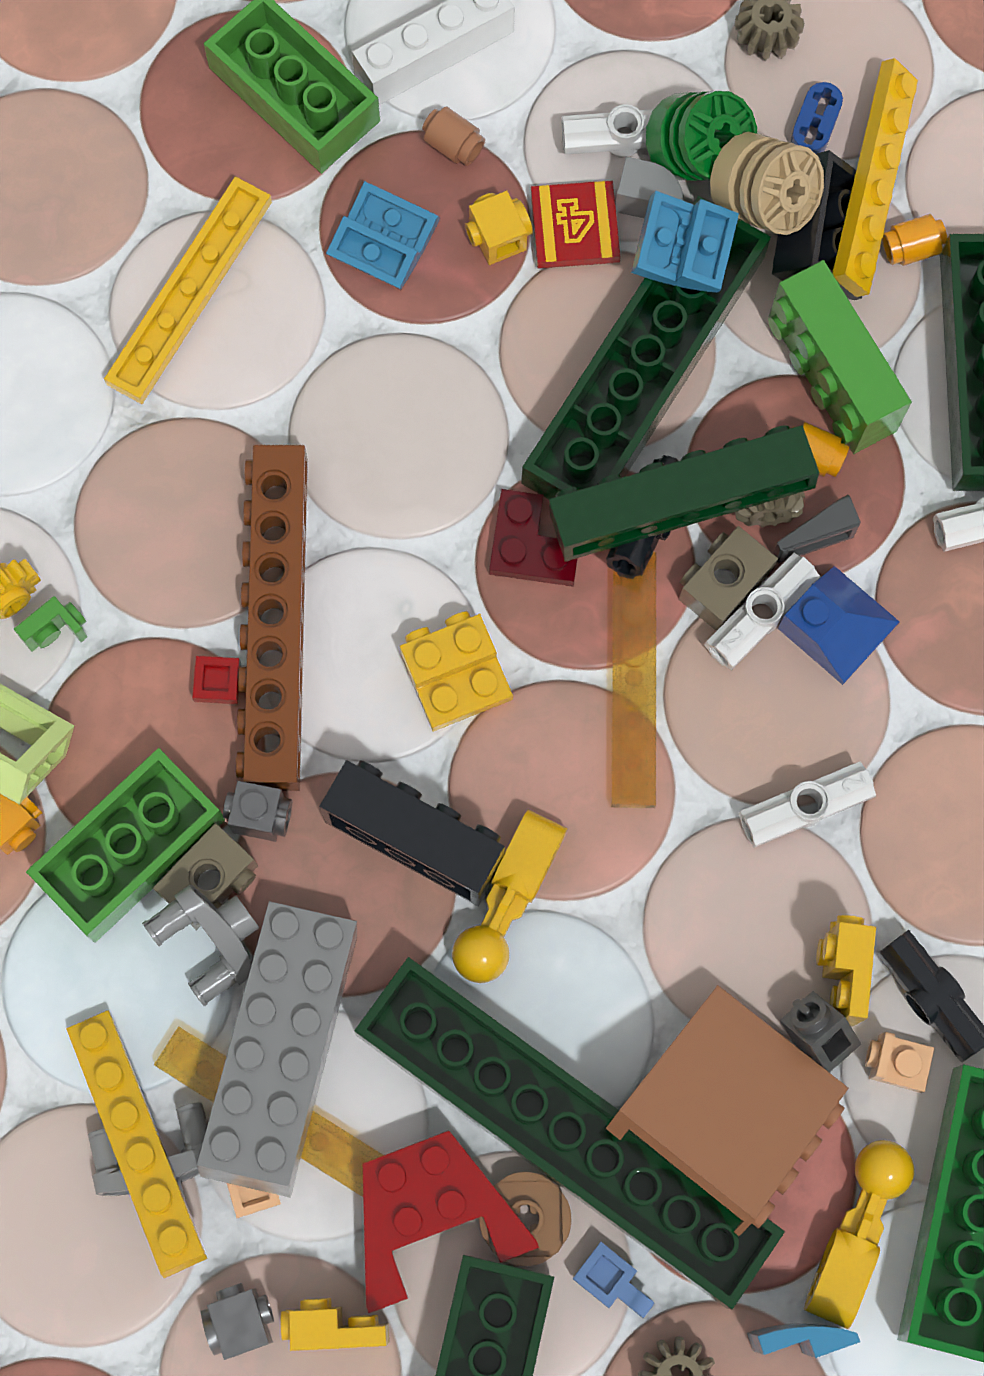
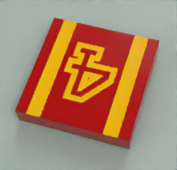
[530,180,621,269]

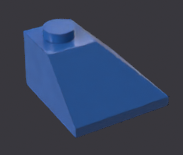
[778,566,900,685]

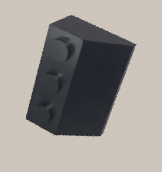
[772,150,862,300]

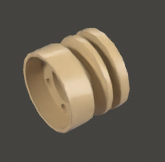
[710,132,824,235]

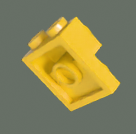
[399,611,513,732]
[816,915,876,1027]
[281,1298,390,1351]

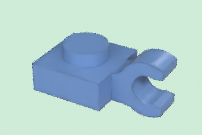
[573,1242,655,1318]

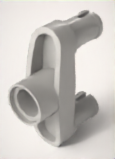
[142,885,259,1006]
[88,1102,208,1200]

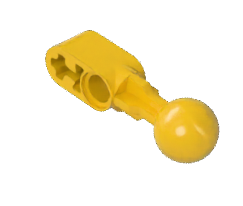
[452,809,568,983]
[804,1140,914,1329]

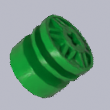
[646,91,757,181]

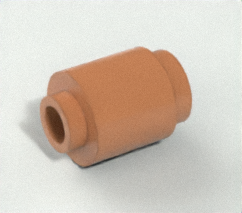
[422,106,485,166]

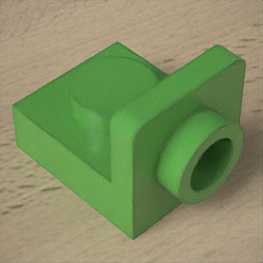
[14,596,87,652]

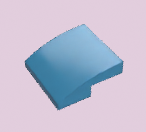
[326,181,440,290]
[631,191,739,293]
[747,1323,860,1358]

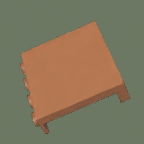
[606,985,849,1236]

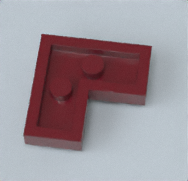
[489,489,578,587]

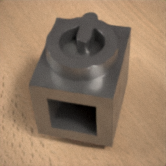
[223,781,293,842]
[780,991,861,1073]
[200,1283,274,1360]

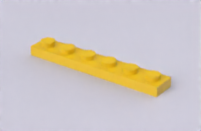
[832,58,918,297]
[104,176,272,404]
[66,1010,208,1278]

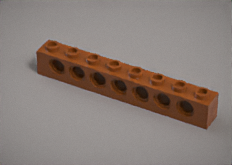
[236,445,308,791]

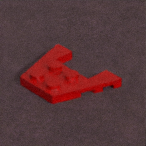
[363,1131,539,1314]

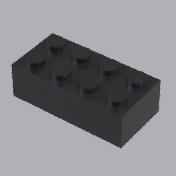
[319,760,505,907]

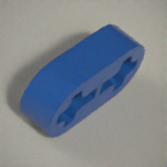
[790,82,843,154]

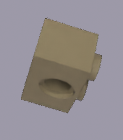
[679,526,778,631]
[153,823,258,931]

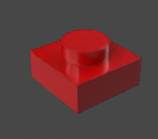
[192,656,241,704]

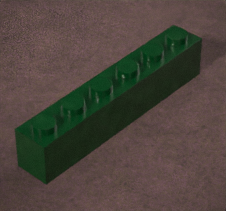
[549,425,819,562]

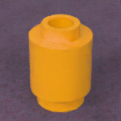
[882,214,947,266]
[792,422,849,477]

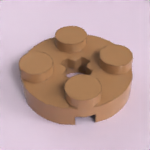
[479,1172,571,1266]

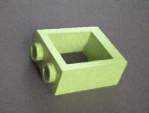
[0,684,74,805]

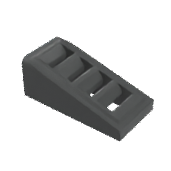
[773,495,861,564]

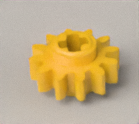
[0,559,41,619]

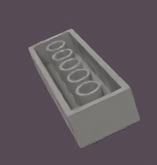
[197,901,357,1198]

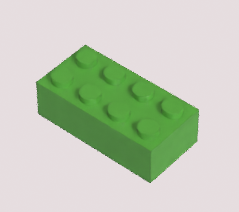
[203,0,380,174]
[768,260,912,454]
[26,748,225,943]

